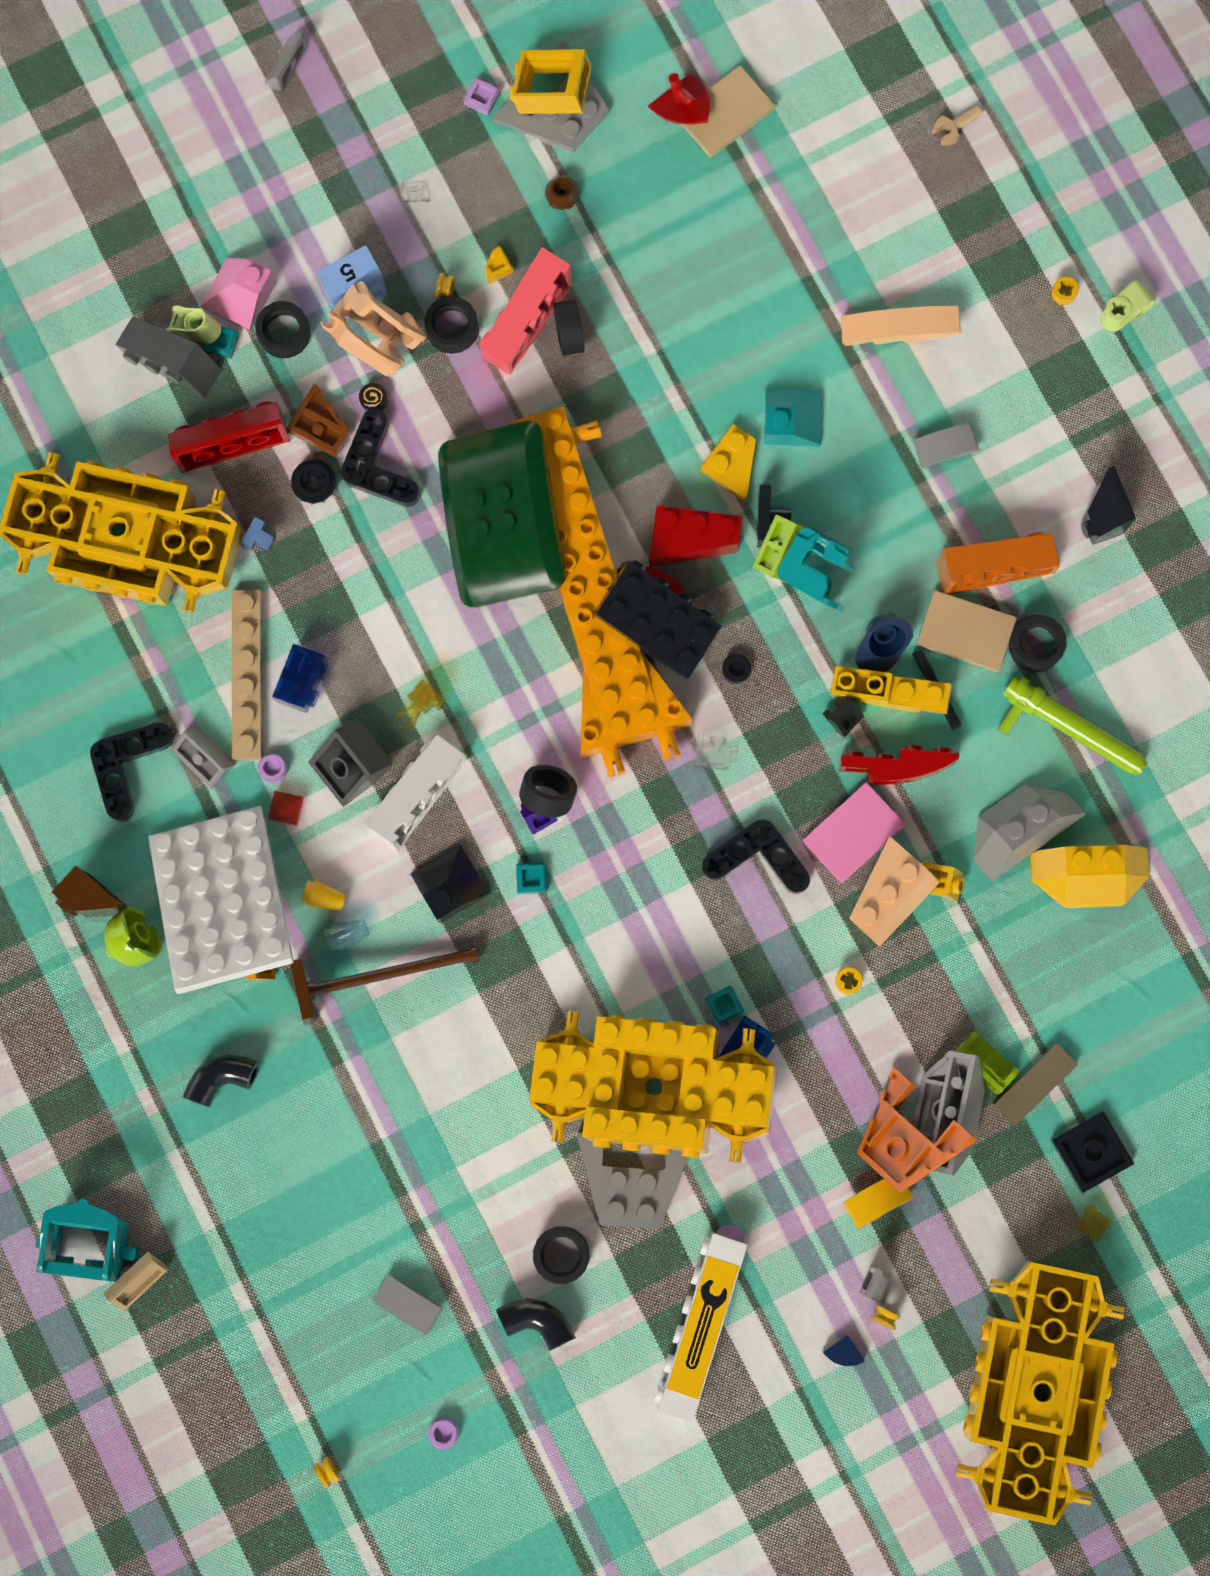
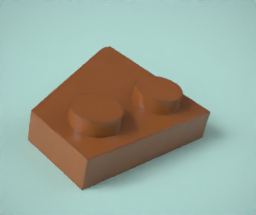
[286,384,350,458]

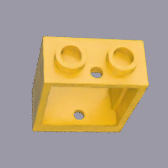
[510,49,592,114]

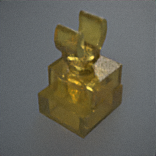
[396,679,446,730]

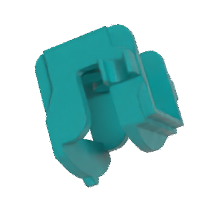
[777,527,855,612]
[35,1199,140,1282]

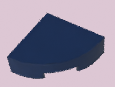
[822,1335,865,1366]

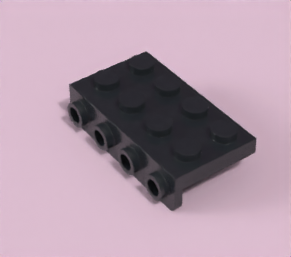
[593,560,722,679]

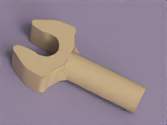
[932,105,982,145]

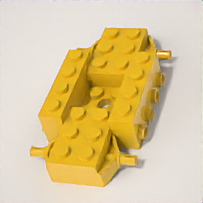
[0,452,242,613]
[529,1011,777,1163]
[955,1261,1125,1526]

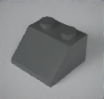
[308,719,393,807]

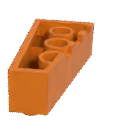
[936,532,1060,595]

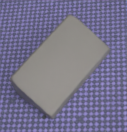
[265,31,307,92]
[171,726,236,789]

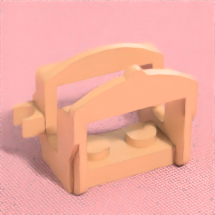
[320,281,426,377]

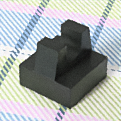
[822,697,864,738]

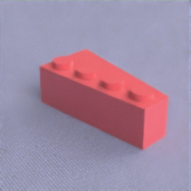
[480,247,572,375]

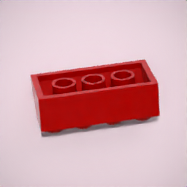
[168,401,290,473]

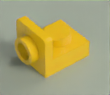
[921,862,965,901]

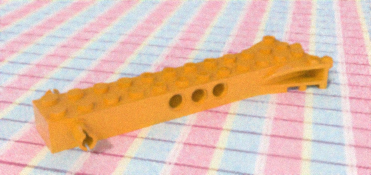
[509,406,692,778]

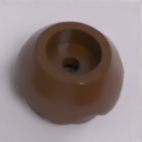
[545,176,580,210]

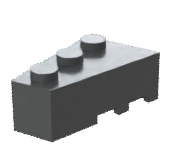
[115,316,221,398]

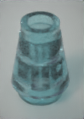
[324,919,369,952]

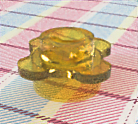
[1075,1205,1111,1242]

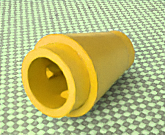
[301,879,346,911]

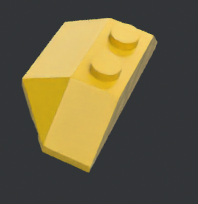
[1030,845,1149,908]

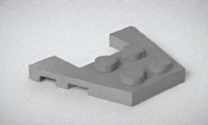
[493,41,609,153]
[577,1133,688,1229]

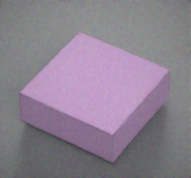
[463,77,501,116]

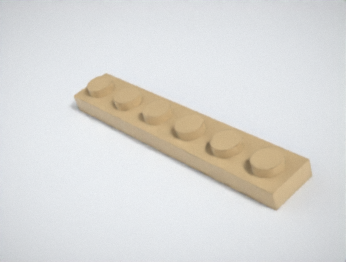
[232,589,263,761]

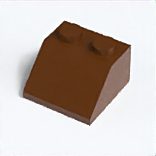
[52,865,128,918]

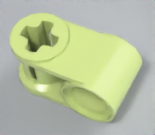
[1100,279,1156,332]
[165,305,221,344]

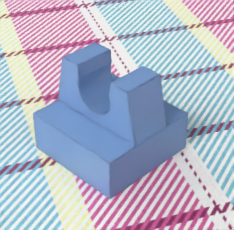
[241,517,274,552]

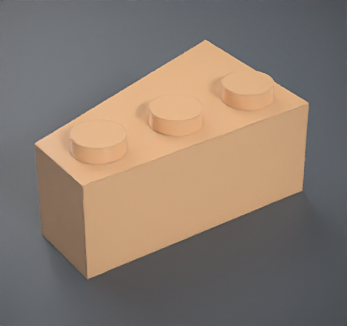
[849,836,940,947]

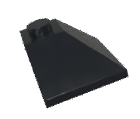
[1081,466,1136,545]
[410,844,490,924]

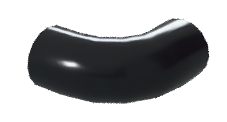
[182,1054,260,1107]
[496,1298,576,1351]

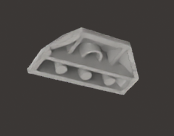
[974,784,1085,882]
[912,1050,985,1175]

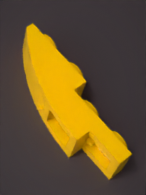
[830,666,952,714]

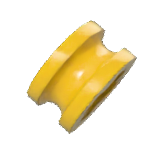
[435,273,455,298]
[1051,276,1079,305]
[835,967,863,995]
[870,1304,901,1330]
[313,1456,341,1488]

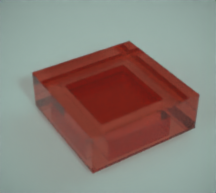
[268,791,304,826]

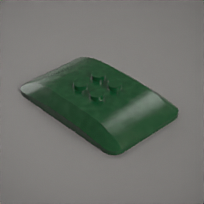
[438,420,566,608]

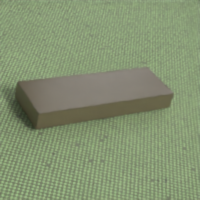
[993,1043,1078,1127]

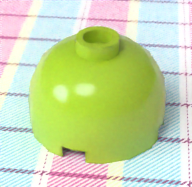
[104,906,162,967]

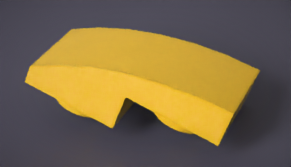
[843,1179,913,1229]

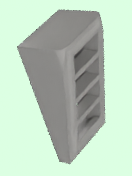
[860,1266,892,1303]

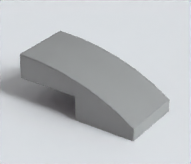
[913,423,979,468]
[372,1274,443,1335]

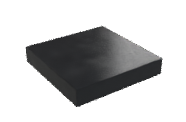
[1051,1111,1134,1193]

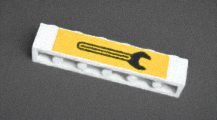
[654,1232,748,1422]

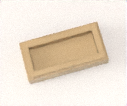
[103,1252,168,1311]

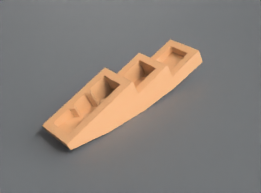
[841,306,961,346]

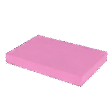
[802,782,906,884]

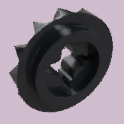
[291,459,337,505]

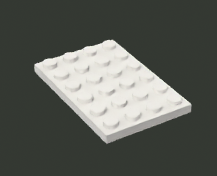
[148,806,294,994]

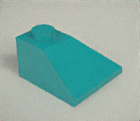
[764,389,822,447]

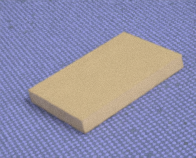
[681,65,775,159]
[916,590,1017,673]

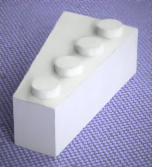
[364,735,467,852]

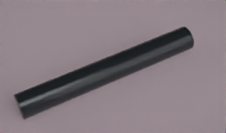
[912,649,962,730]

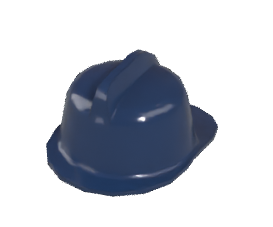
[855,612,913,672]

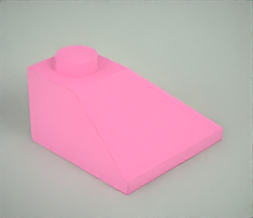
[200,258,277,331]

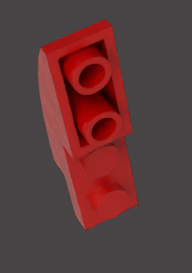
[838,745,959,786]

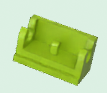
[752,515,806,581]
[955,1030,1019,1095]

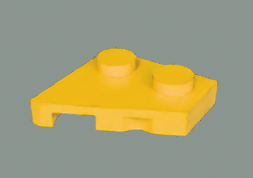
[700,424,756,502]

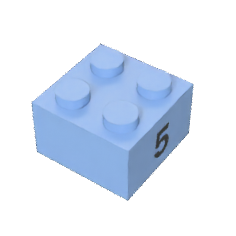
[316,245,388,319]

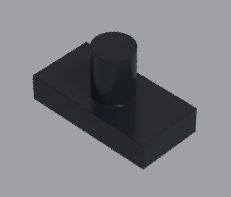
[757,484,792,548]

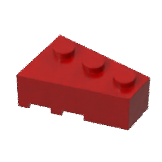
[649,505,742,568]

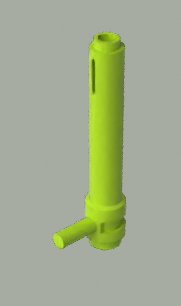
[998,675,1148,776]

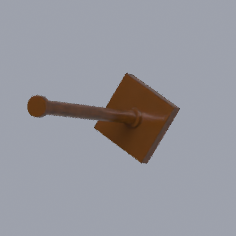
[290,945,479,1025]

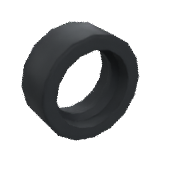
[424,296,479,354]
[553,299,585,356]
[255,301,311,359]
[1009,615,1067,672]
[519,765,577,817]
[533,1226,590,1284]

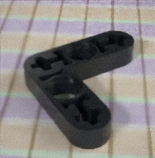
[341,408,420,507]
[90,722,174,822]
[702,819,810,894]

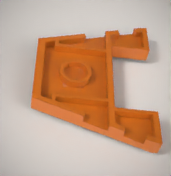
[857,1067,977,1192]

